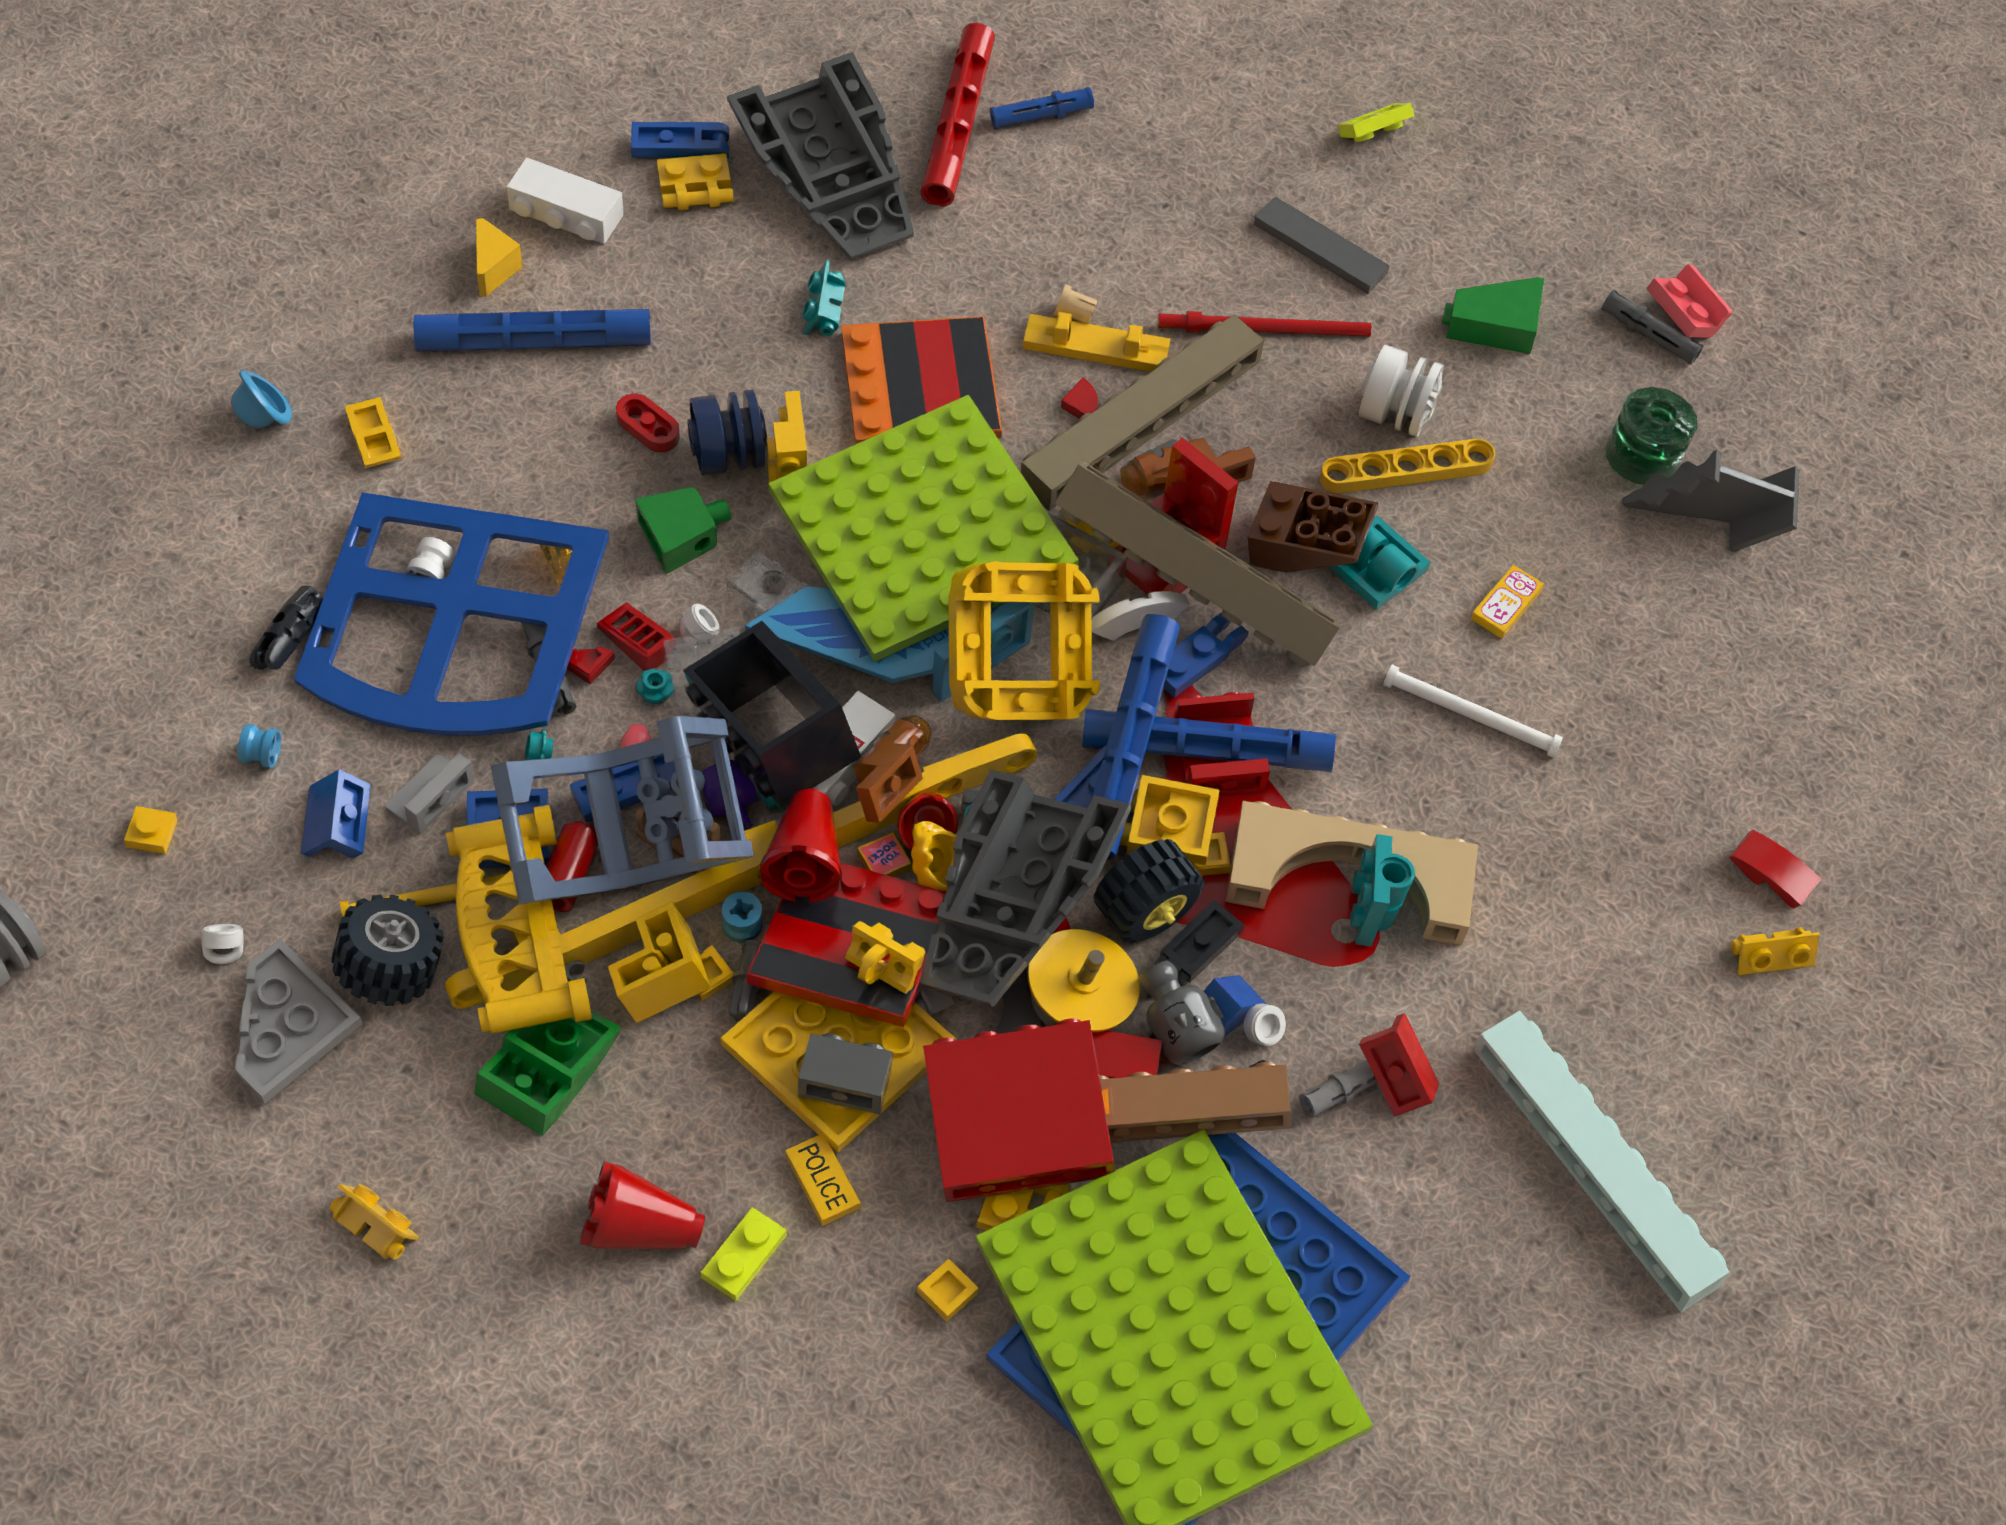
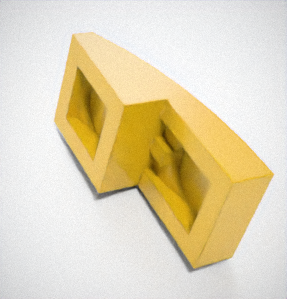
[344,397,402,469]

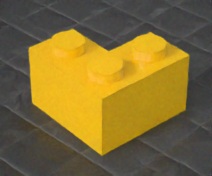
[608,901,711,1023]

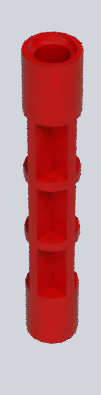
[920,23,995,207]

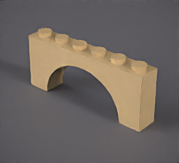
[1225,801,1478,945]

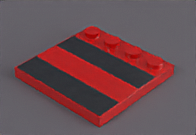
[747,863,946,1028]

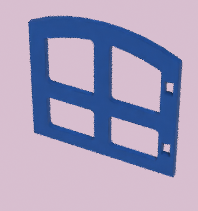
[294,492,610,736]

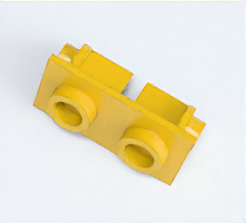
[1731,927,1820,975]
[329,1183,419,1260]

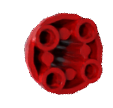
[579,1161,705,1249]

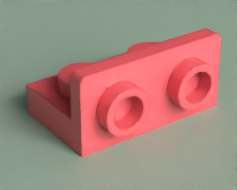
[1646,264,1732,338]

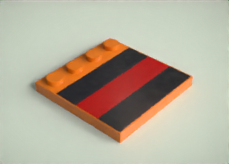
[841,316,1002,445]

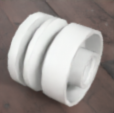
[1359,344,1444,437]

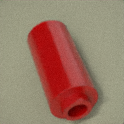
[546,821,598,912]

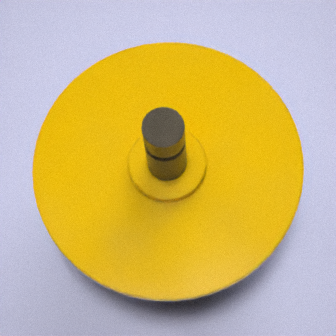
[1027,929,1140,1032]

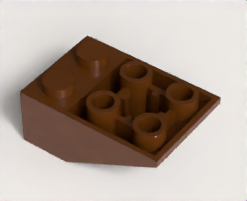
[1247,481,1378,573]

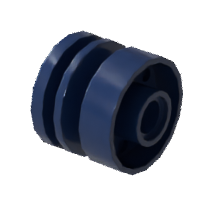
[687,389,767,476]

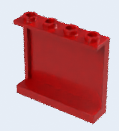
[923,1018,1115,1203]

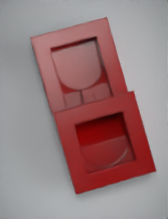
[1729,830,1821,909]

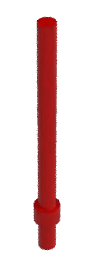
[1157,311,1372,337]

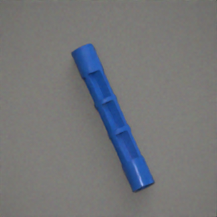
[413,309,651,351]
[1091,614,1180,860]
[1082,709,1336,772]

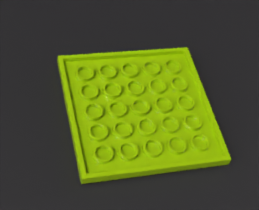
[768,395,1079,662]

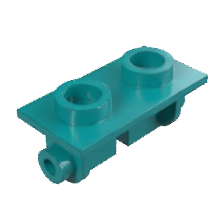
[802,260,846,336]

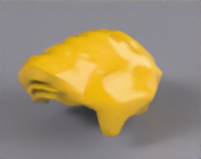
[911,821,957,891]

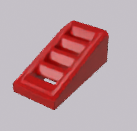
[597,602,677,671]

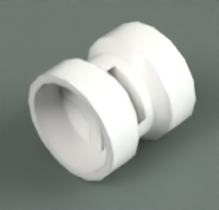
[405,537,456,579]

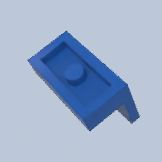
[301,769,371,858]

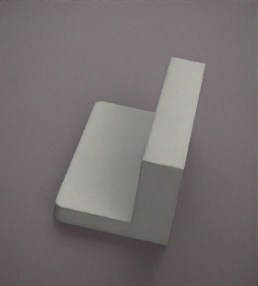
[386,753,474,834]

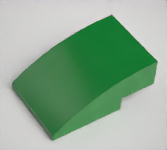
[474,1010,621,1136]

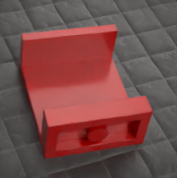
[1174,692,1270,796]

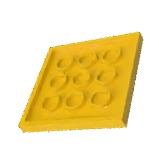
[721,991,956,1153]

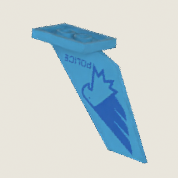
[745,586,1035,702]

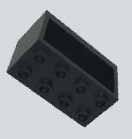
[683,621,862,808]

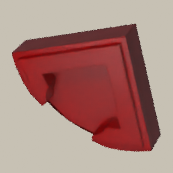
[1061,377,1098,419]
[567,646,615,684]

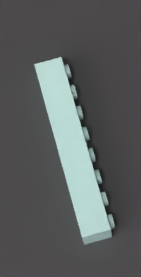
[1475,1011,1730,1313]

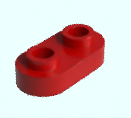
[616,393,680,452]

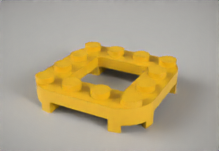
[948,561,1100,720]

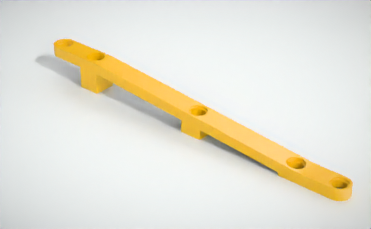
[444,734,1038,1009]

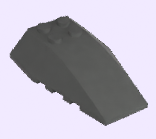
[727,52,914,260]
[920,770,1132,1007]

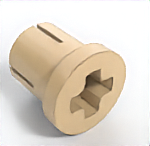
[1053,284,1098,324]

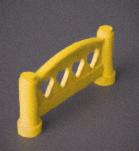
[446,805,592,1034]

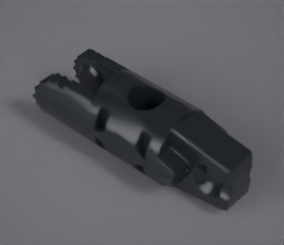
[249,586,323,670]

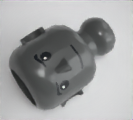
[1140,961,1225,1065]

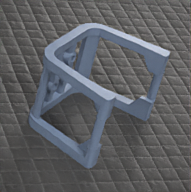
[491,716,754,905]

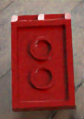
[1109,437,1239,595]

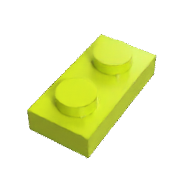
[1337,103,1414,142]
[701,1207,787,1301]

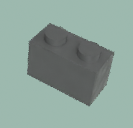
[798,1034,893,1114]

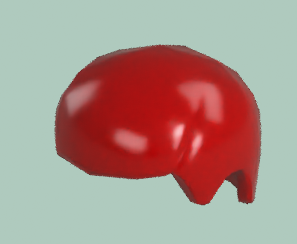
[897,793,959,851]

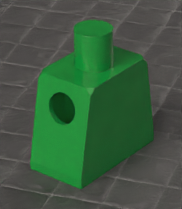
[635,487,731,574]

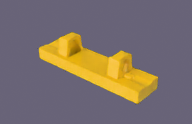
[1023,312,1171,372]

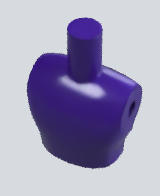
[701,760,758,831]

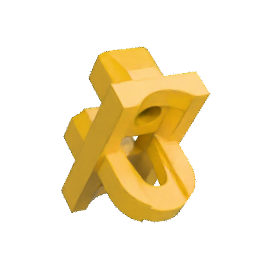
[845,921,925,994]

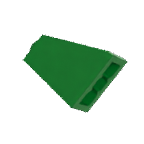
[1442,277,1544,354]

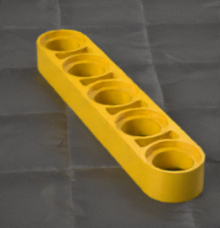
[1320,439,1495,493]

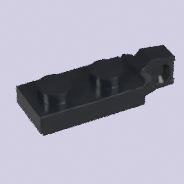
[1154,900,1245,987]

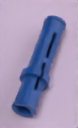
[990,87,1094,129]

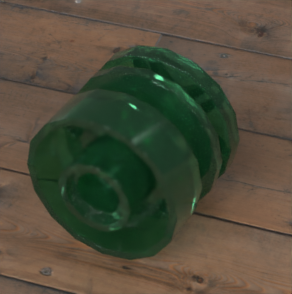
[1606,387,1698,485]

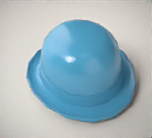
[231,370,292,428]

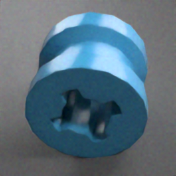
[238,724,281,768]
[721,892,762,943]

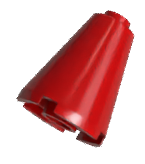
[760,788,842,903]

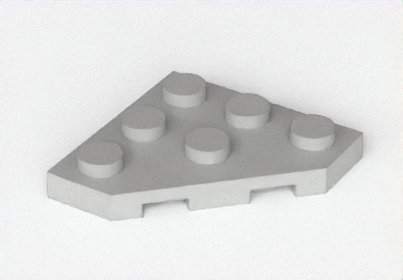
[235,939,363,1104]

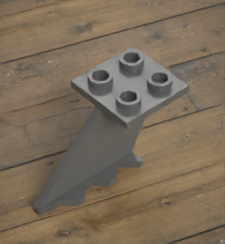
[1622,450,1800,552]

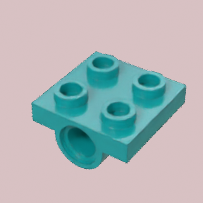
[1328,515,1431,610]
[1350,834,1415,946]

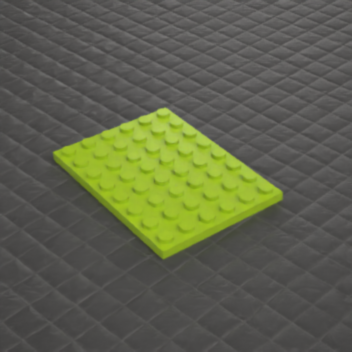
[976,1129,1374,1525]

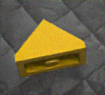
[476,218,523,296]

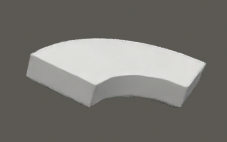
[1091,591,1191,641]

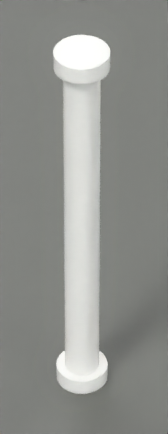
[1383,664,1563,758]

